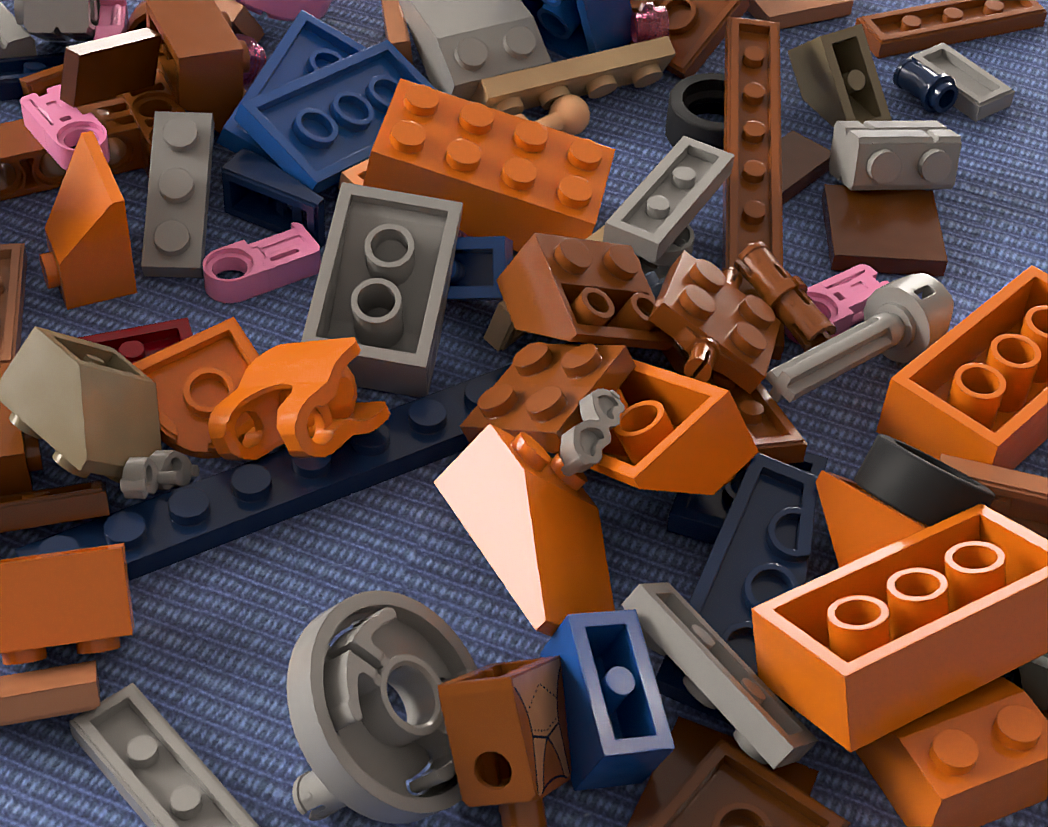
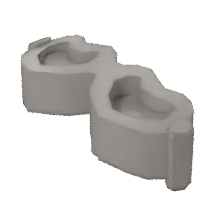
[560,388,625,477]
[120,450,200,499]

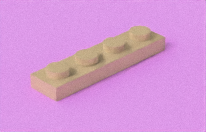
[470,36,676,115]

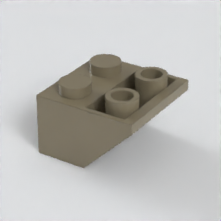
[0,326,162,483]

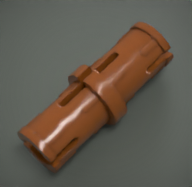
[734,242,836,352]

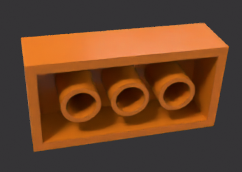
[363,78,615,252]
[876,265,1048,470]
[751,503,1048,753]

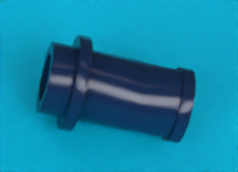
[893,57,958,113]

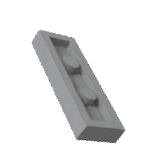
[141,111,215,278]
[603,136,735,263]
[621,582,819,769]

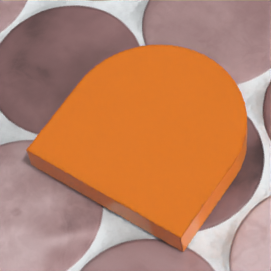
[133,317,260,459]

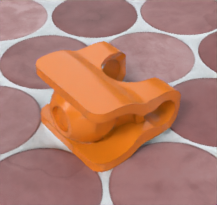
[208,337,391,461]

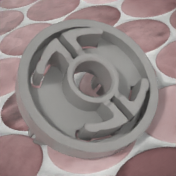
[287,590,477,824]

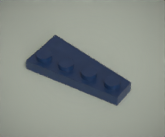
[655,453,818,725]

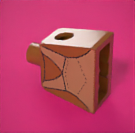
[437,655,572,827]

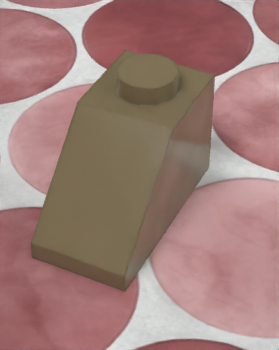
[787,24,892,127]

